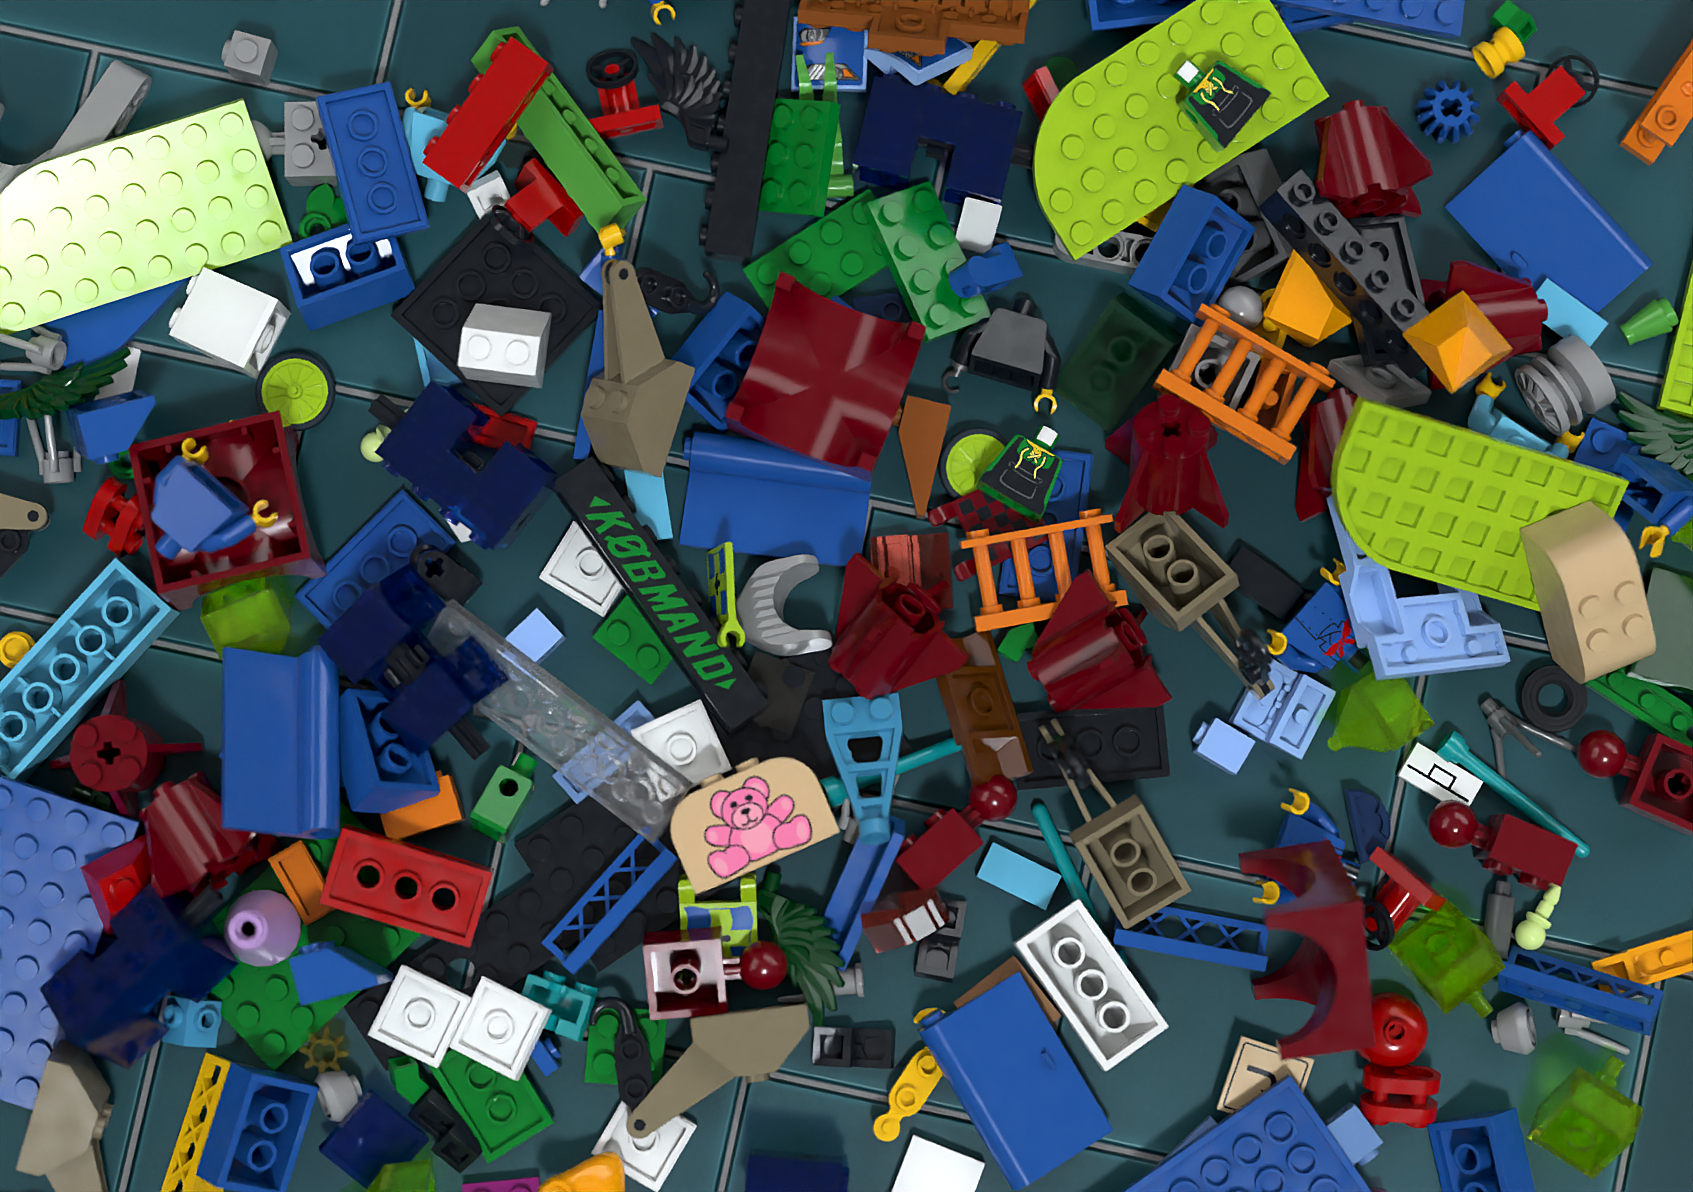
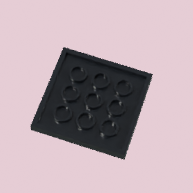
[391,213,603,418]

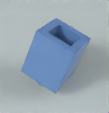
[1323,1102,1383,1166]

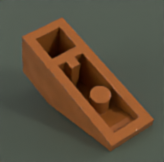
[892,395,952,520]

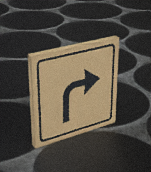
[1216,1035,1314,1113]

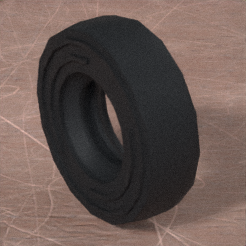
[1518,665,1588,733]

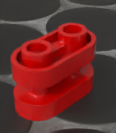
[82,476,145,558]
[1359,1063,1441,1128]

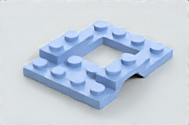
[1327,495,1511,680]

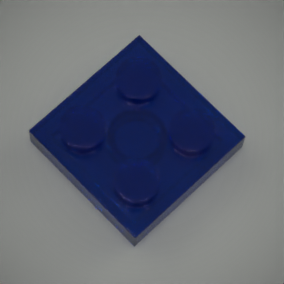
[318,1089,429,1192]

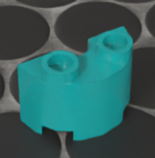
[521,970,598,1042]

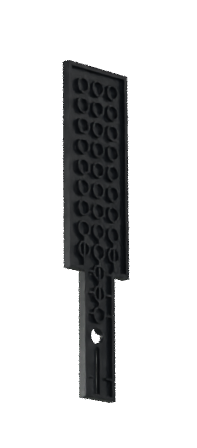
[344,630,913,1071]

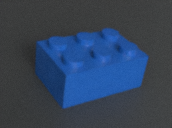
[196,1062,319,1192]

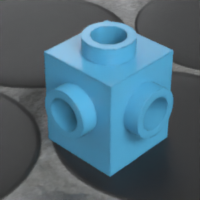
[162,989,222,1048]

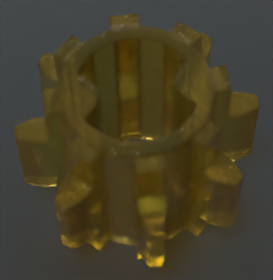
[300,1026,349,1074]

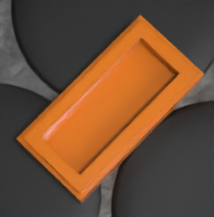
[268,840,338,926]

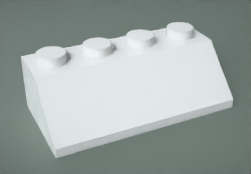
[1013,899,1169,1072]

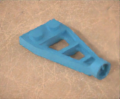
[822,693,903,845]

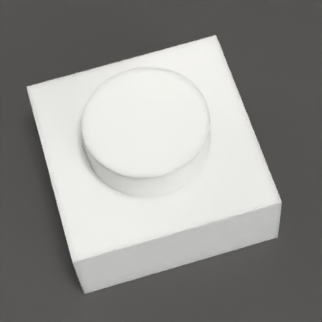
[467,170,511,220]

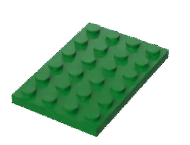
[170,801,423,1071]

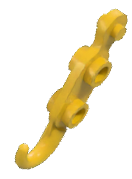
[872,1008,945,1141]

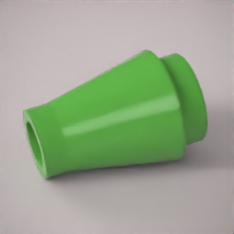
[1618,297,1679,346]

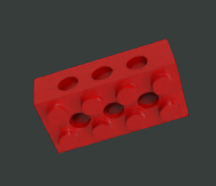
[319,824,494,948]

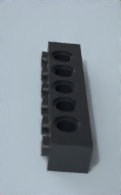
[1258,169,1430,379]

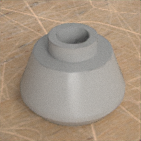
[1491,1002,1537,1055]
[314,1071,362,1122]

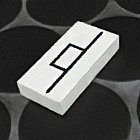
[1396,742,1483,806]

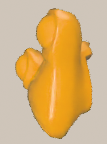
[537,1152,625,1192]

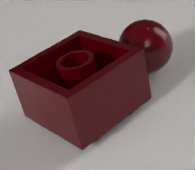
[1577,729,1693,836]
[894,774,1018,895]
[1427,800,1578,891]
[643,926,788,1020]

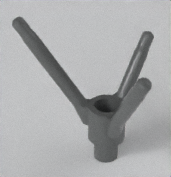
[1480,697,1578,780]

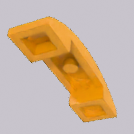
[1590,929,1693,994]

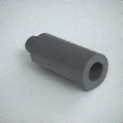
[1479,881,1516,959]

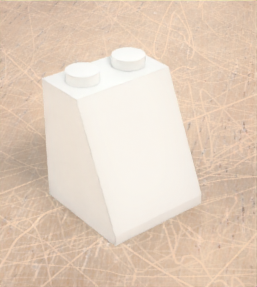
[169,267,291,380]
[458,303,552,388]

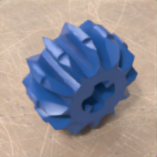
[1416,80,1480,144]

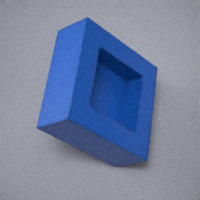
[531,1035,562,1077]

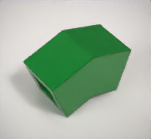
[1488,0,1537,45]
[997,622,1039,664]
[388,1055,430,1105]

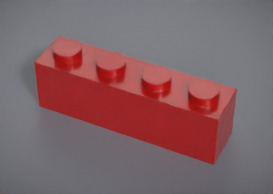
[422,37,554,194]

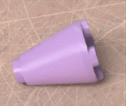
[224,890,301,966]

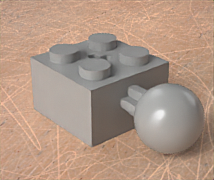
[251,101,338,186]
[1155,286,1264,430]

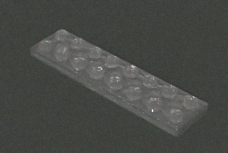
[422,599,693,844]

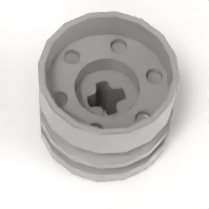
[1514,334,1616,436]

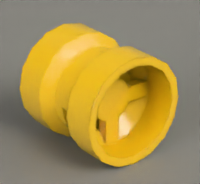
[1472,26,1525,79]

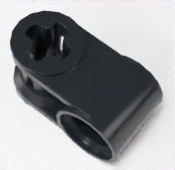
[409,543,483,612]

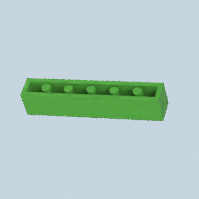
[471,26,647,233]

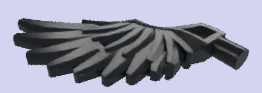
[630,33,729,153]

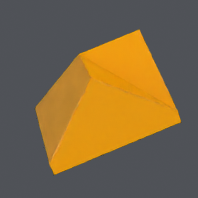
[1263,249,1353,348]
[1402,290,1512,394]

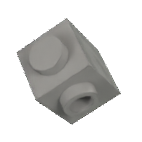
[222,30,279,87]

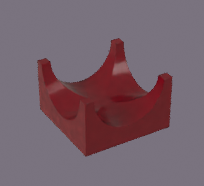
[725,272,927,482]
[129,410,327,611]
[1238,840,1376,1061]

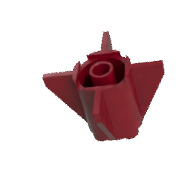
[1313,100,1433,219]
[1420,260,1548,390]
[1296,388,1358,522]
[1105,394,1229,533]
[828,552,970,700]
[1027,569,1172,713]
[49,680,205,832]
[139,771,284,907]

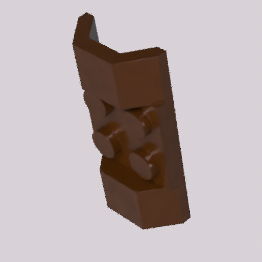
[936,630,1034,786]

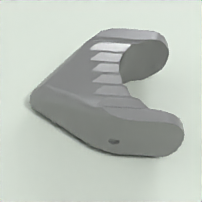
[721,554,832,656]

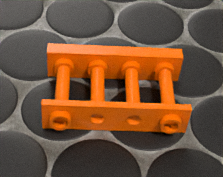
[1619,38,1693,166]
[1152,303,1336,465]
[959,508,1128,632]

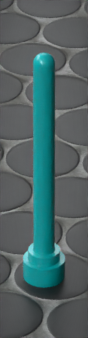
[1435,729,1590,858]
[818,737,961,809]
[1032,803,1129,965]

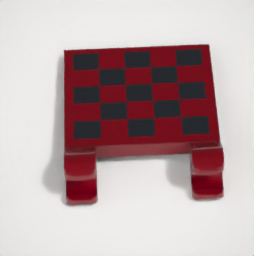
[928,489,1049,582]

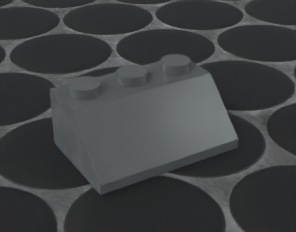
[1193,149,1294,287]

